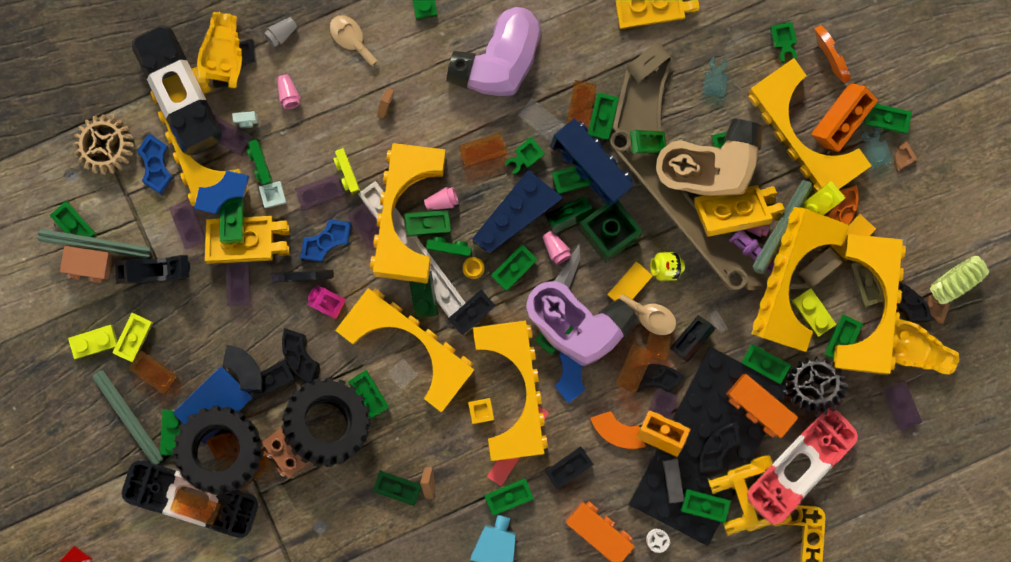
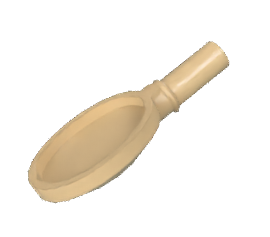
[330,15,378,67]
[619,294,676,335]

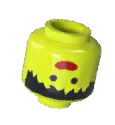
[650,252,685,281]

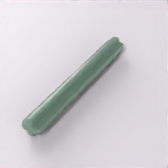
[753,180,813,274]
[38,229,151,259]
[93,371,164,465]

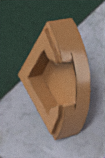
[377,87,395,119]
[894,141,918,172]
[927,296,951,324]
[420,467,435,499]

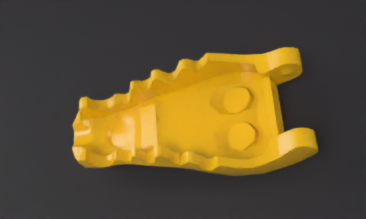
[197,12,242,89]
[892,319,959,375]

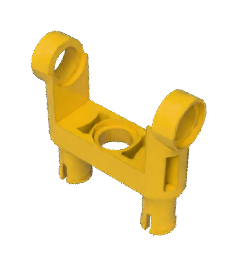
[709,455,792,536]

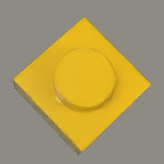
[468,398,494,424]

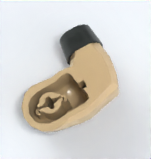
[656,119,763,196]

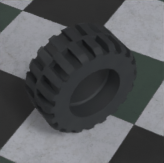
[282,377,371,468]
[173,406,263,495]

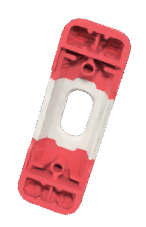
[747,409,858,524]

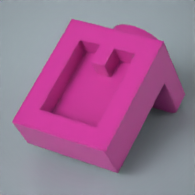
[307,285,346,319]

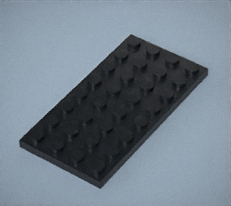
[628,347,788,546]

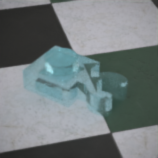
[702,57,728,98]
[862,127,893,169]

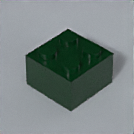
[579,200,643,264]

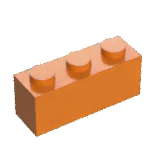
[810,83,878,152]
[726,374,798,438]
[565,501,635,562]

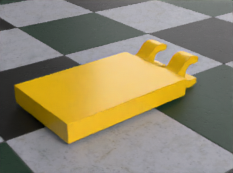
[615,0,699,30]
[694,185,785,237]
[205,216,290,264]

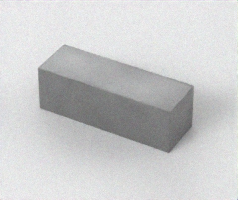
[662,458,684,503]

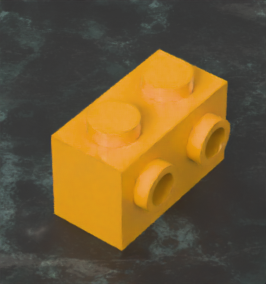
[636,410,690,457]

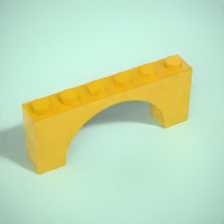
[748,58,872,193]
[150,67,250,206]
[370,143,446,283]
[751,207,849,352]
[833,234,906,375]
[335,288,474,412]
[473,321,548,461]

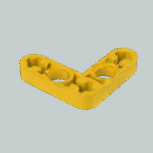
[759,505,826,562]

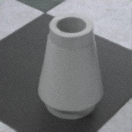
[264,17,297,47]

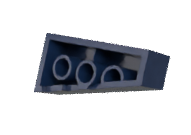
[549,118,633,207]
[472,170,563,255]

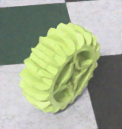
[930,256,989,304]

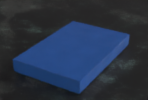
[173,365,253,444]

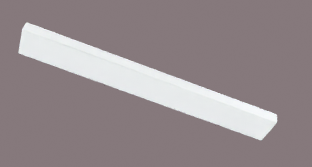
[358,181,480,335]

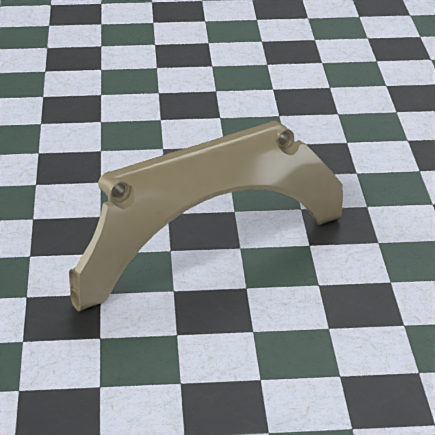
[609,41,842,291]

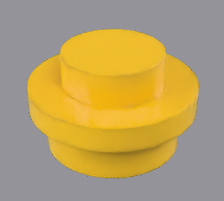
[463,257,485,279]

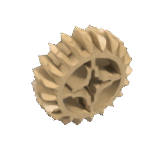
[73,115,134,175]

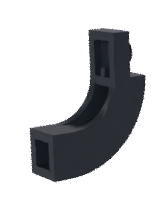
[115,255,190,284]

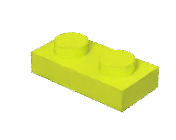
[333,148,361,195]
[802,181,845,215]
[792,288,836,337]
[113,313,154,363]
[68,325,118,359]

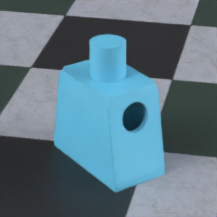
[470,515,516,562]

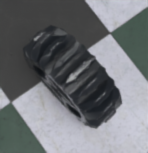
[786,356,848,416]

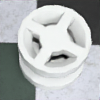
[646,529,670,553]

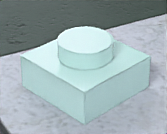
[232,111,258,128]
[259,181,287,209]

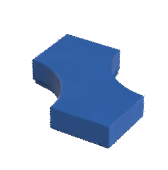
[137,133,174,195]
[194,170,249,214]
[300,219,352,263]
[555,352,586,404]

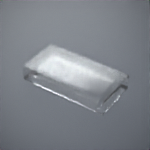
[518,98,565,143]

